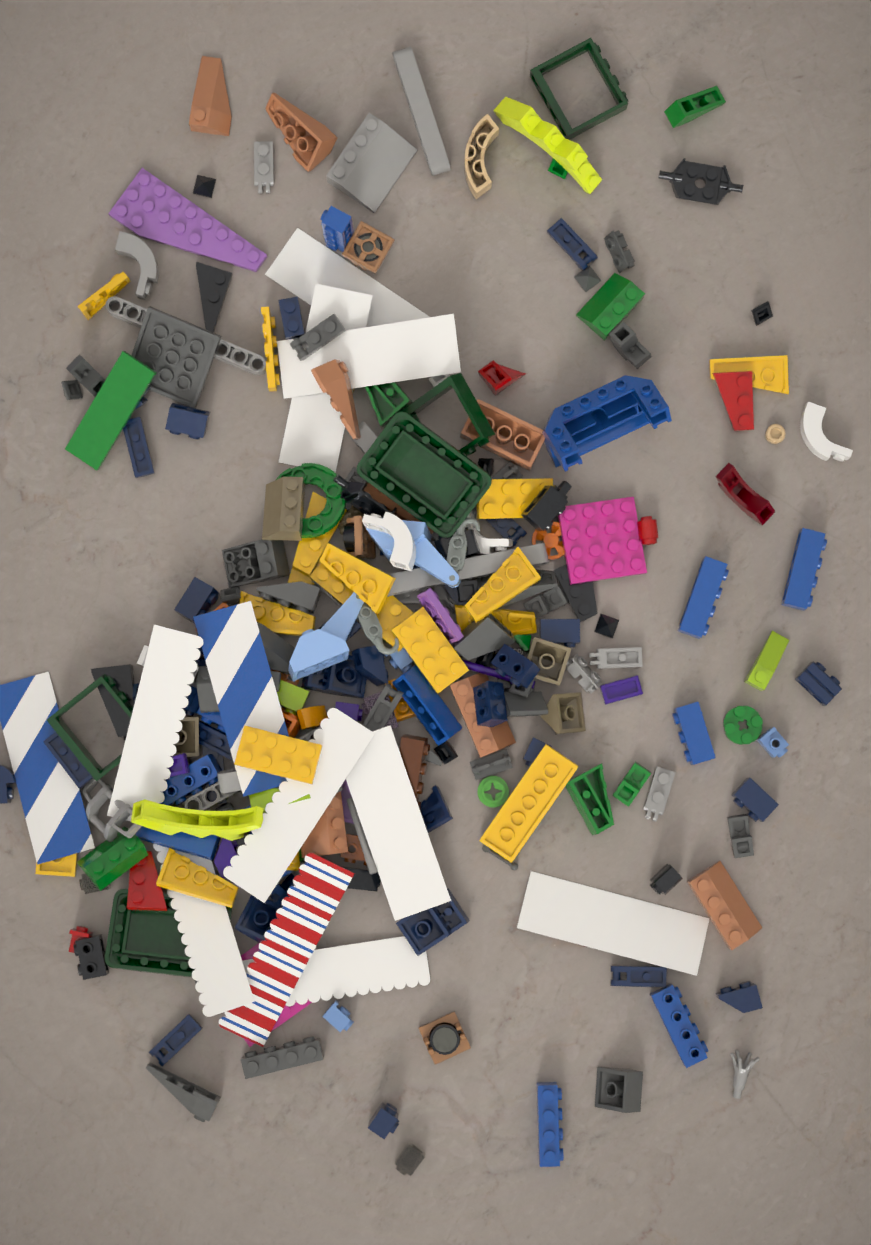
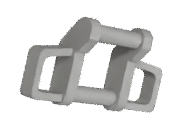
[82,778,142,842]

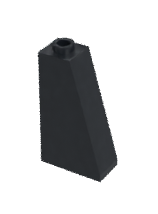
[91,664,135,741]

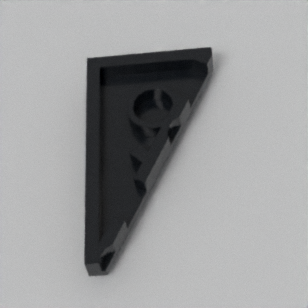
[196,262,233,333]

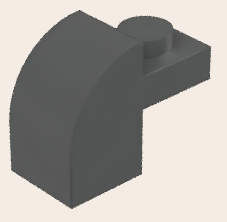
[609,322,652,369]
[66,354,105,397]

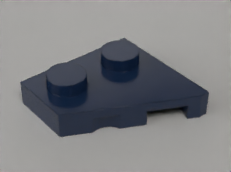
[420,785,453,833]

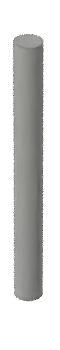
[347,798,377,874]

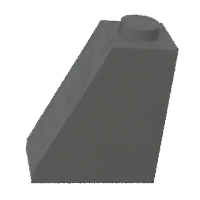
[453,613,515,660]

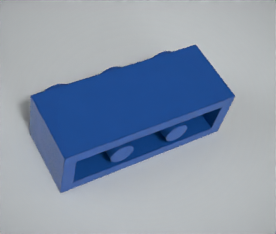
[672,702,716,765]

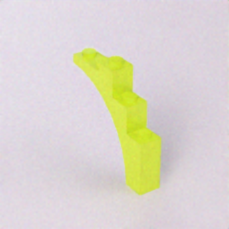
[493,97,602,194]
[131,799,264,841]

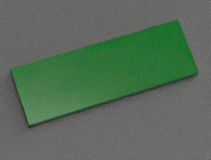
[65,351,157,470]

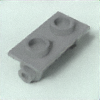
[566,654,603,694]

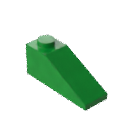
[664,86,726,128]

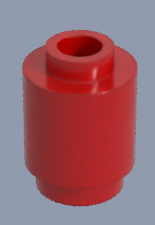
[637,516,659,545]

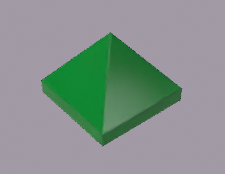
[548,158,568,179]
[514,634,531,652]

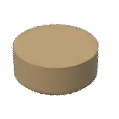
[765,424,785,444]

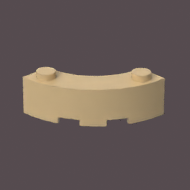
[464,114,499,199]

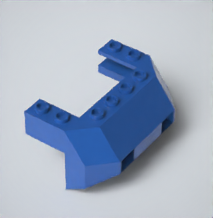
[542,375,672,472]

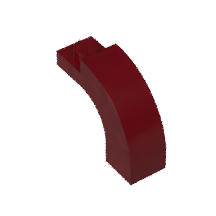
[715,463,776,526]

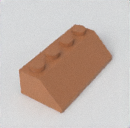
[460,399,545,471]
[449,673,516,758]
[301,791,348,858]
[687,861,762,950]

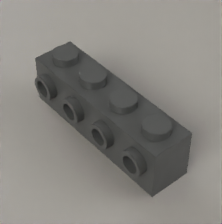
[241,1036,324,1079]

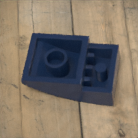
[301,655,367,698]
[396,888,470,956]
[235,895,284,943]

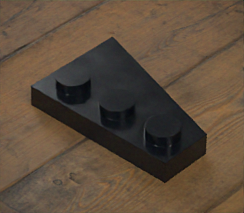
[554,564,597,623]

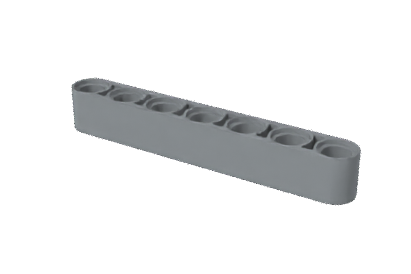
[392,46,451,176]

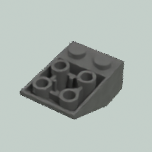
[222,539,290,588]
[256,581,322,614]

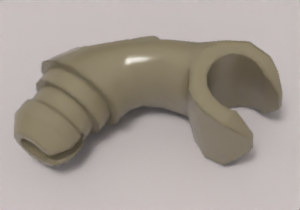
[338,505,364,535]

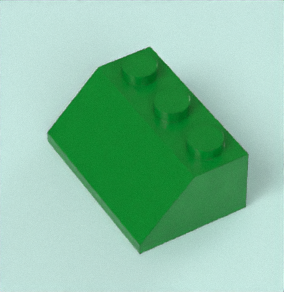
[576,273,645,341]
[77,826,148,891]

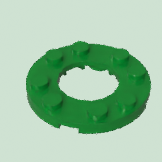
[276,463,346,538]

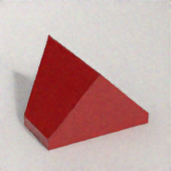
[478,360,525,396]

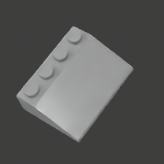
[326,113,417,213]

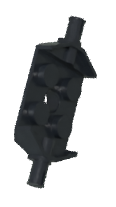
[658,158,744,205]
[333,474,397,518]

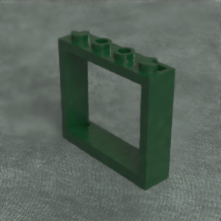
[530,38,628,140]
[402,373,495,456]
[47,674,134,782]

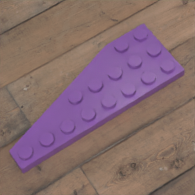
[108,168,267,272]

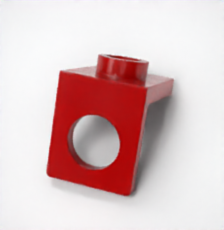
[69,926,93,953]

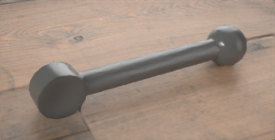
[482,845,518,870]

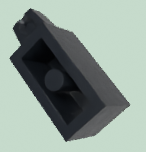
[521,481,572,531]

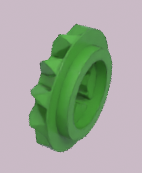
[477,776,509,807]

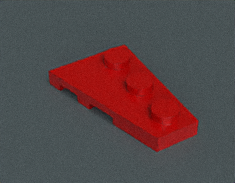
[712,371,754,431]
[127,851,167,911]

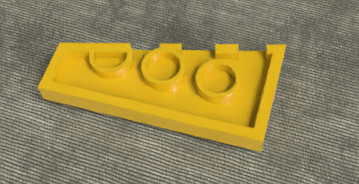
[465,547,541,623]

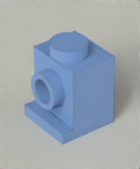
[384,648,413,674]
[757,727,789,758]
[322,1000,354,1032]

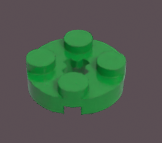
[723,706,763,745]

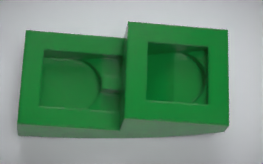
[612,761,651,807]

